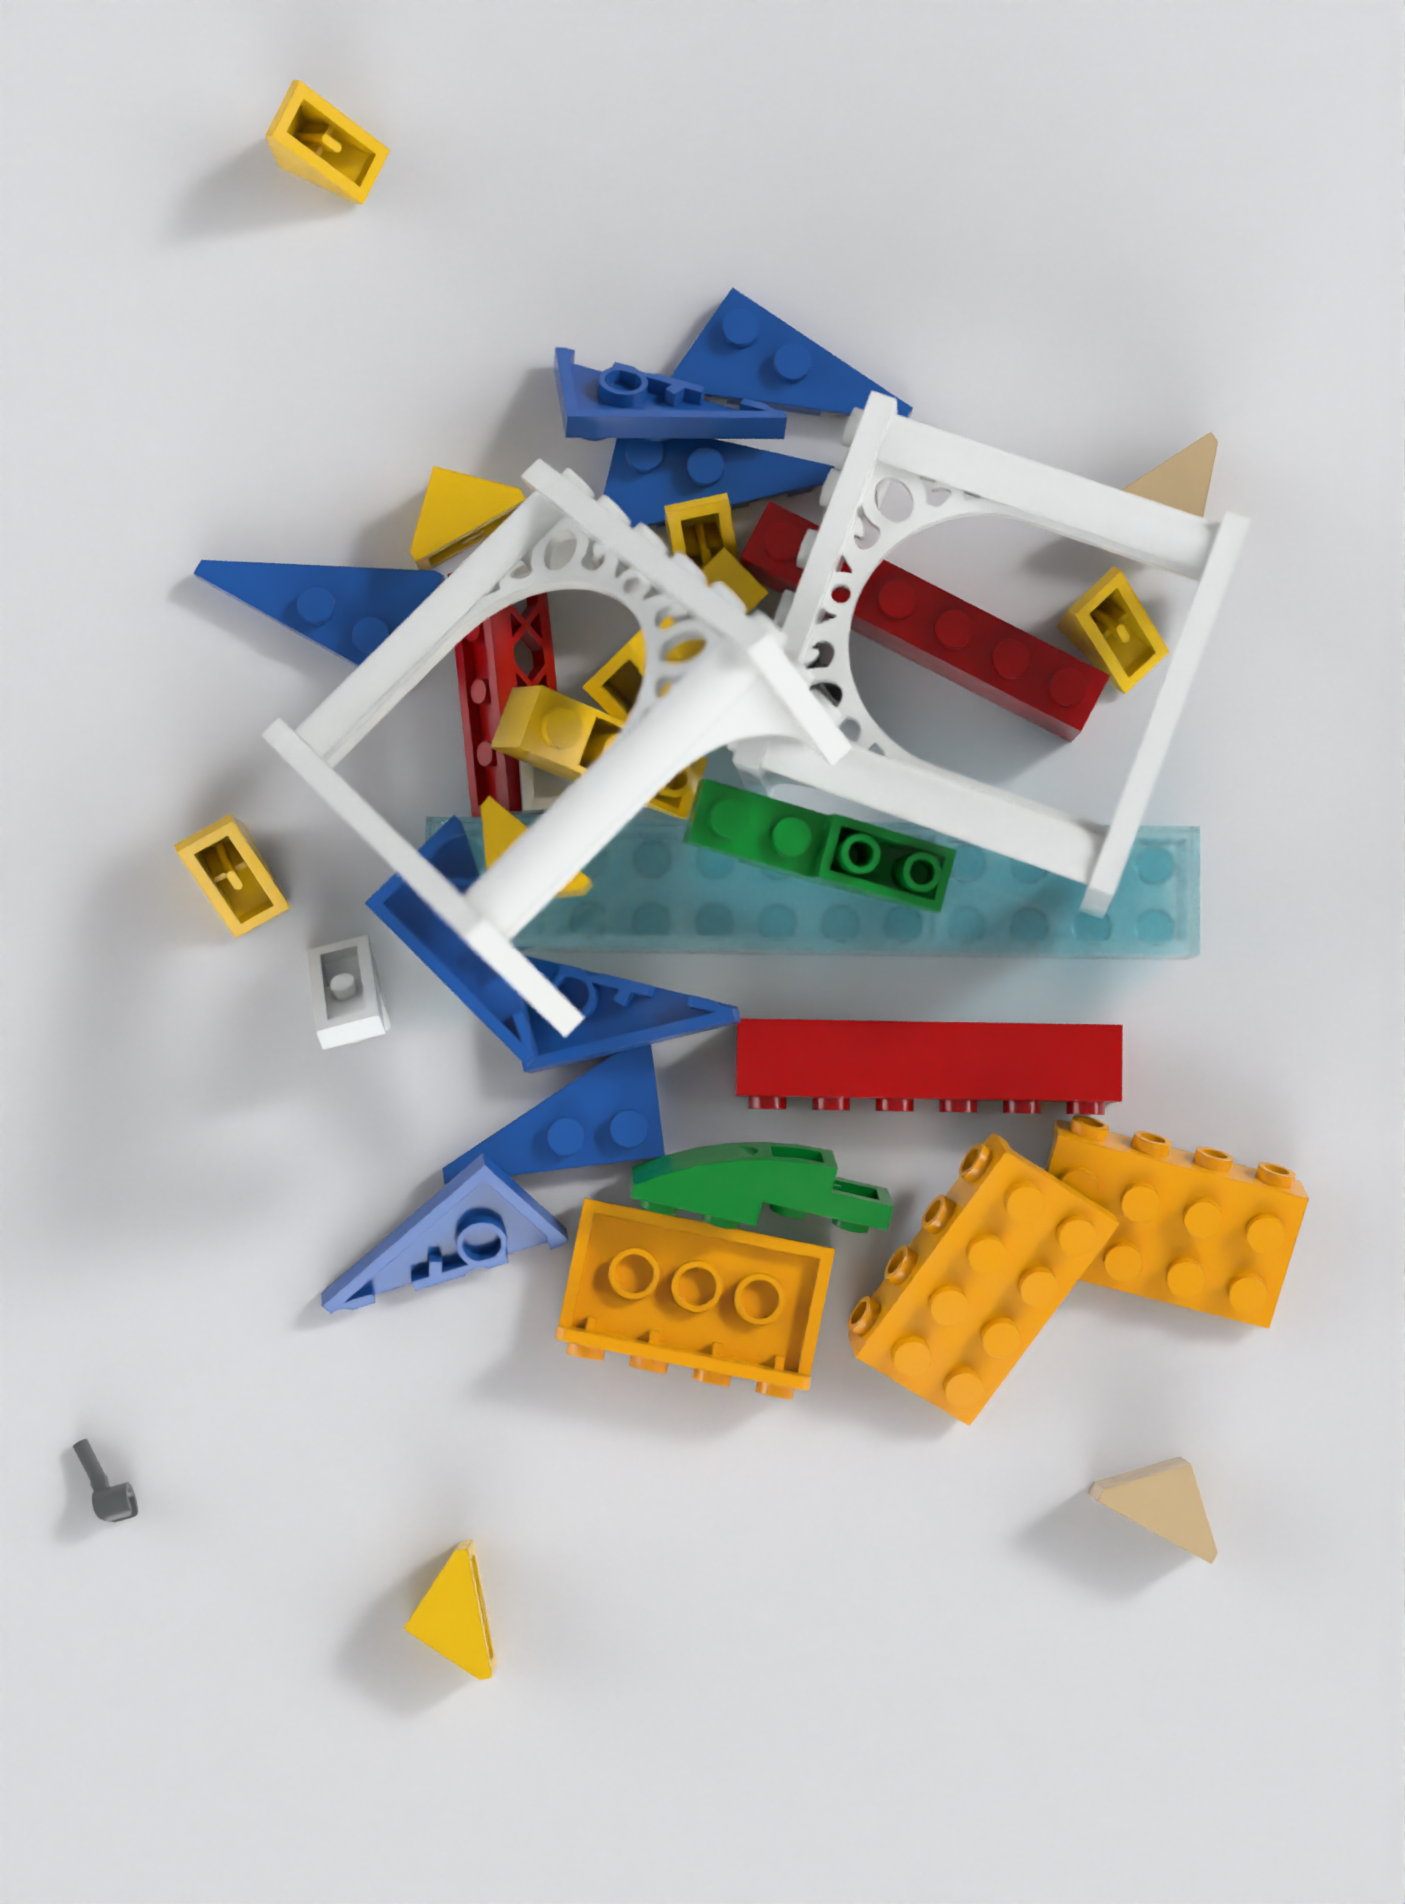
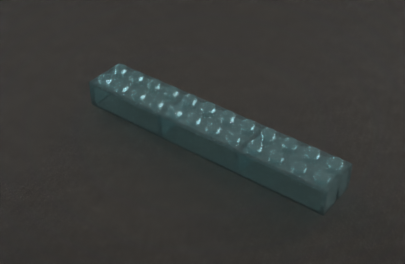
[425,817,1200,960]

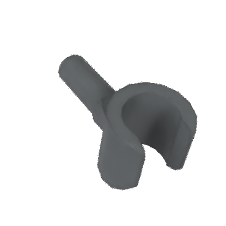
[73,1439,138,1522]

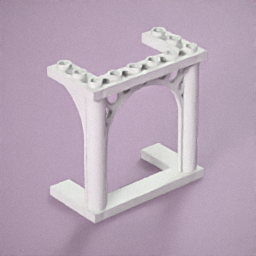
[727,391,1251,919]
[260,458,852,1037]

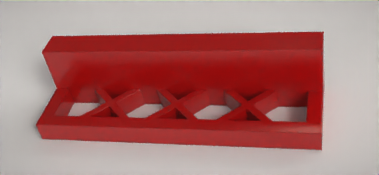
[447,572,557,821]

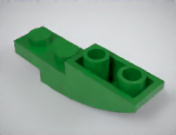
[682,778,957,913]
[629,1142,894,1233]

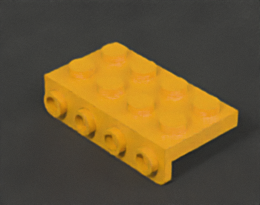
[1045,1115,1309,1329]
[848,1133,1120,1426]
[555,1198,835,1399]

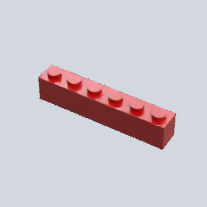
[740,500,1110,743]
[735,1018,1123,1115]

